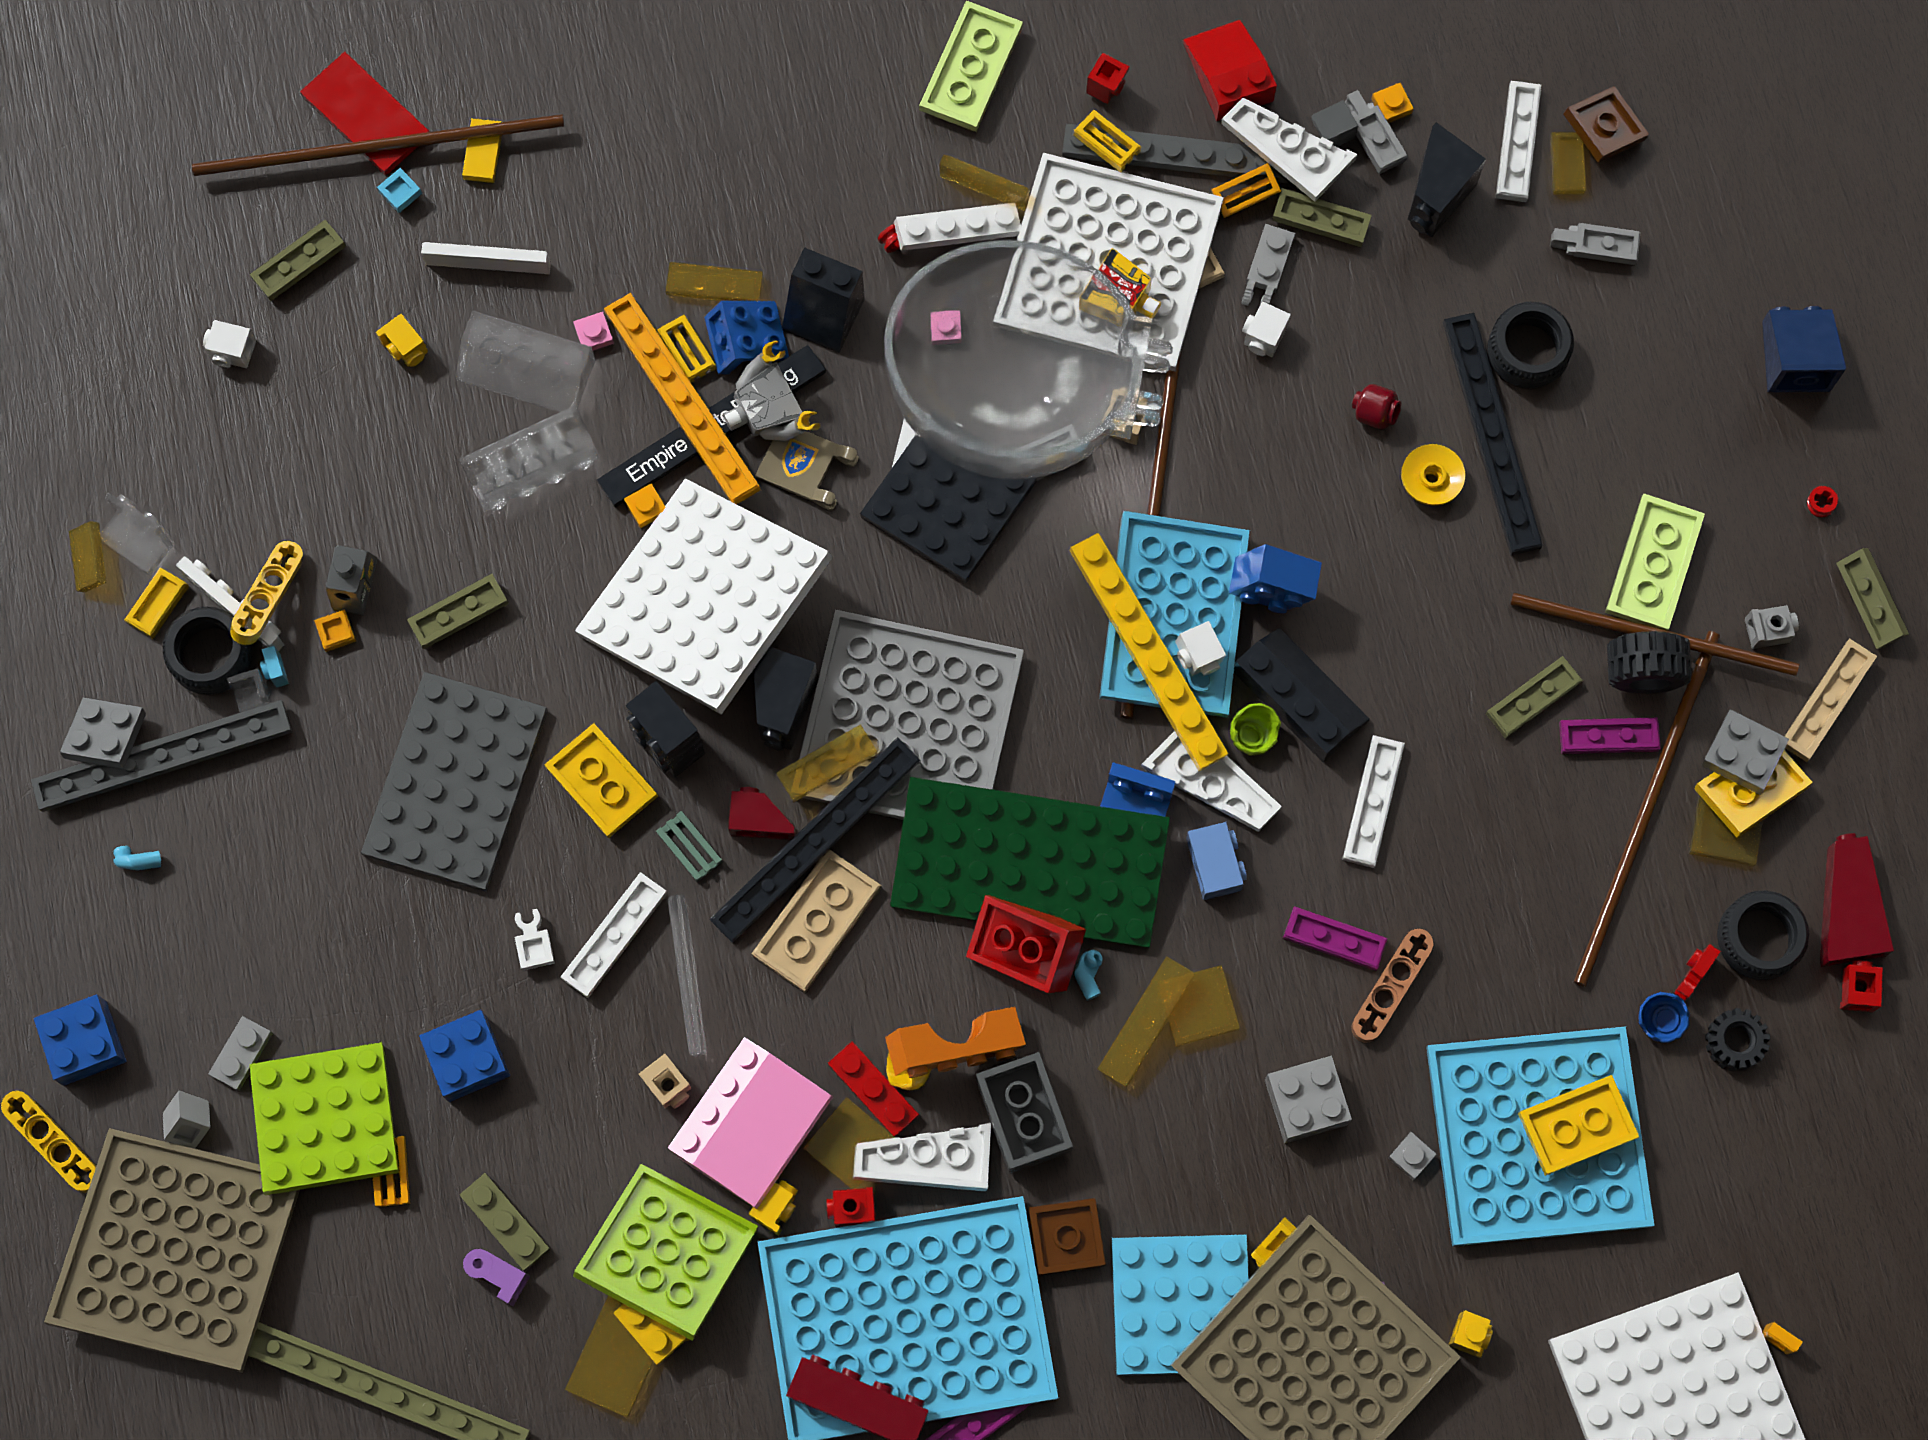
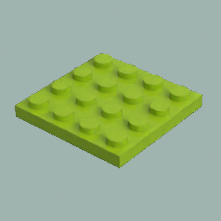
[249,1042,399,1195]
[573,1164,758,1341]

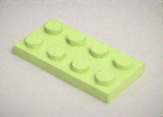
[919,1,1023,132]
[1605,494,1705,631]

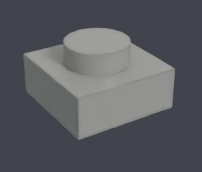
[1388,1132,1436,1180]

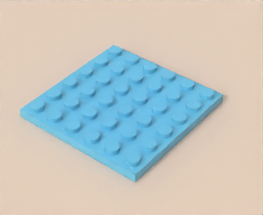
[1426,1027,1655,1246]

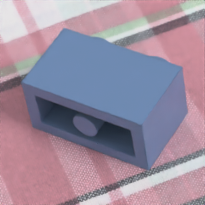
[1186,822,1247,900]

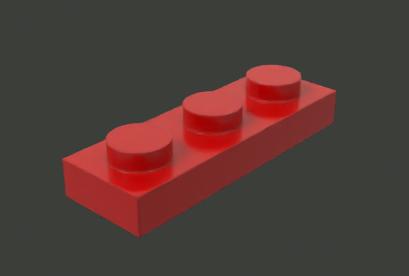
[827,1041,919,1138]

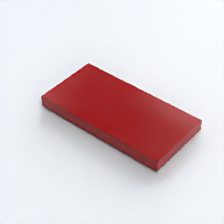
[300,51,429,176]

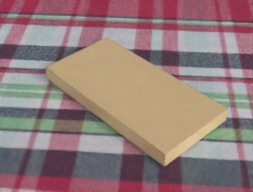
[752,850,882,993]

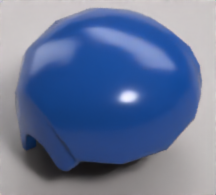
[1638,992,1690,1043]

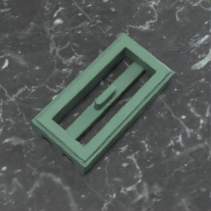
[656,811,722,882]

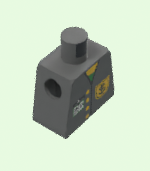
[326,545,378,616]

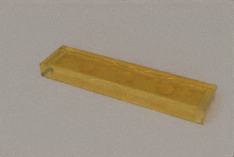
[1098,956,1196,1088]

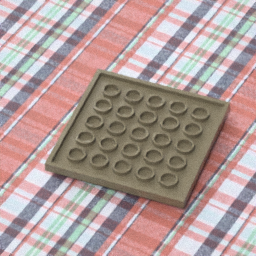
[44,1128,300,1373]
[1170,1215,1460,1440]

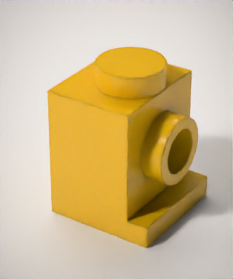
[376,314,428,367]
[749,1180,798,1236]
[1449,1310,1493,1358]

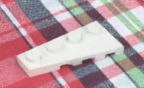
[1221,98,1357,202]
[1141,731,1282,832]
[853,1123,991,1191]

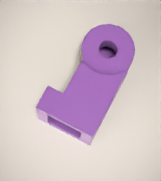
[463,1249,530,1306]

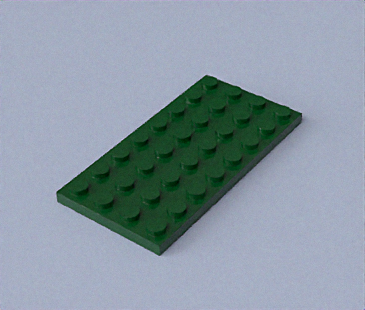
[890,777,1170,947]

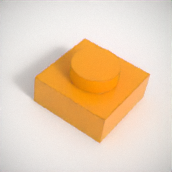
[1371,82,1414,123]
[624,483,666,529]

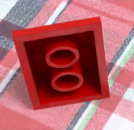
[1183,20,1277,121]
[966,895,1086,993]

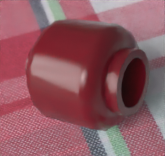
[1352,384,1402,430]

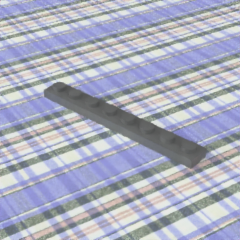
[1062,124,1293,184]
[31,700,293,812]

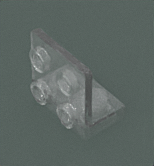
[97,492,173,575]

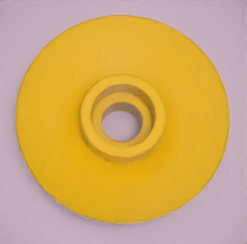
[1401,444,1465,506]

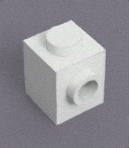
[1242,301,1291,357]
[203,320,256,368]
[1175,621,1226,676]

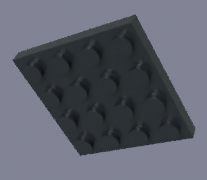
[860,413,1037,583]

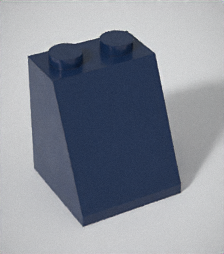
[1762,306,1846,392]

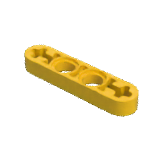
[230,541,303,645]
[1,1091,96,1193]

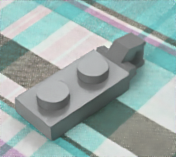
[1345,90,1408,174]
[1550,223,1640,265]

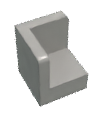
[163,1090,210,1149]

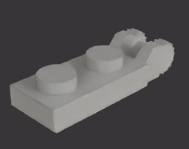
[1241,224,1295,306]

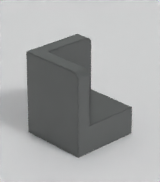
[1311,100,1358,147]

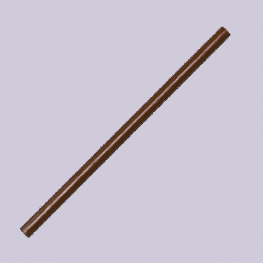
[1510,593,1799,676]

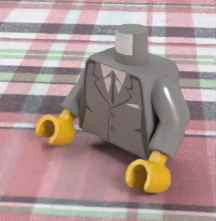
[723,341,820,441]

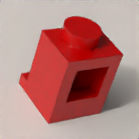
[1086,52,1130,104]
[1840,960,1883,1012]
[826,1187,875,1227]

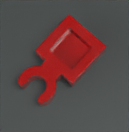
[1674,944,1721,1001]

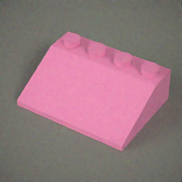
[668,1037,833,1209]

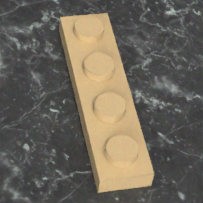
[1785,638,1877,762]

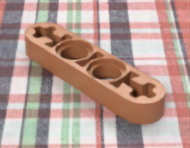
[1351,929,1434,1043]

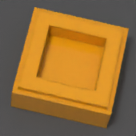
[314,609,356,652]
[1762,1322,1802,1354]

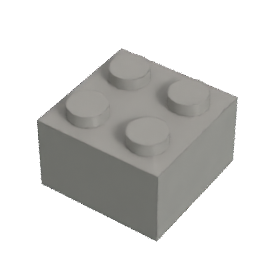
[1265,1056,1352,1144]

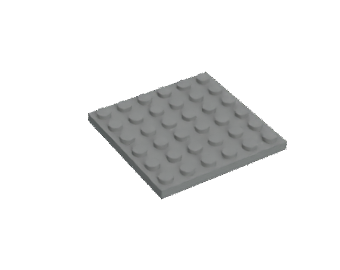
[791,610,1024,820]

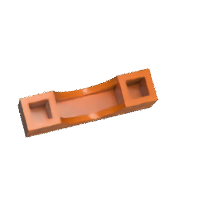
[885,1007,1026,1078]

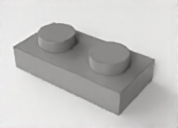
[208,1016,273,1091]

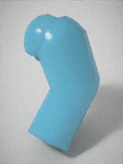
[113,846,161,870]
[1074,950,1103,1001]

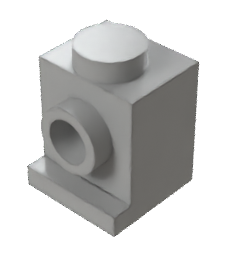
[1745,605,1799,649]

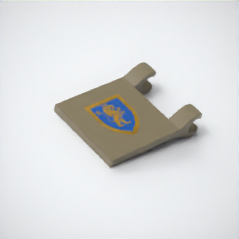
[755,431,859,511]

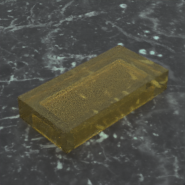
[1550,132,1586,194]
[69,521,107,593]

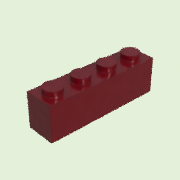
[786,1354,929,1440]

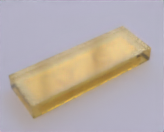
[939,155,1030,211]
[666,262,763,301]
[776,724,878,803]

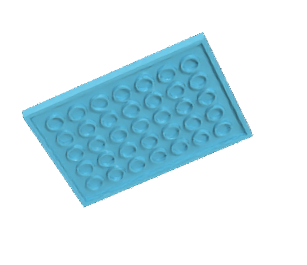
[758,1196,1058,1440]

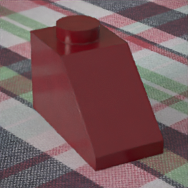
[728,787,796,840]

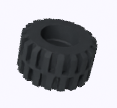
[1607,631,1691,693]

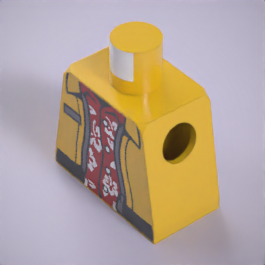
[1081,248,1161,324]

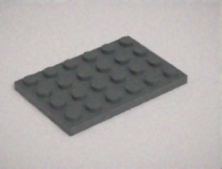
[361,672,548,892]

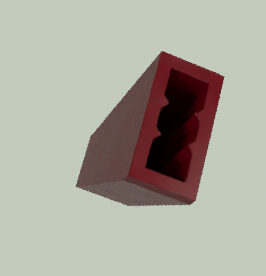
[1820,833,1894,967]

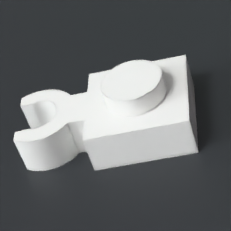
[515,909,555,971]

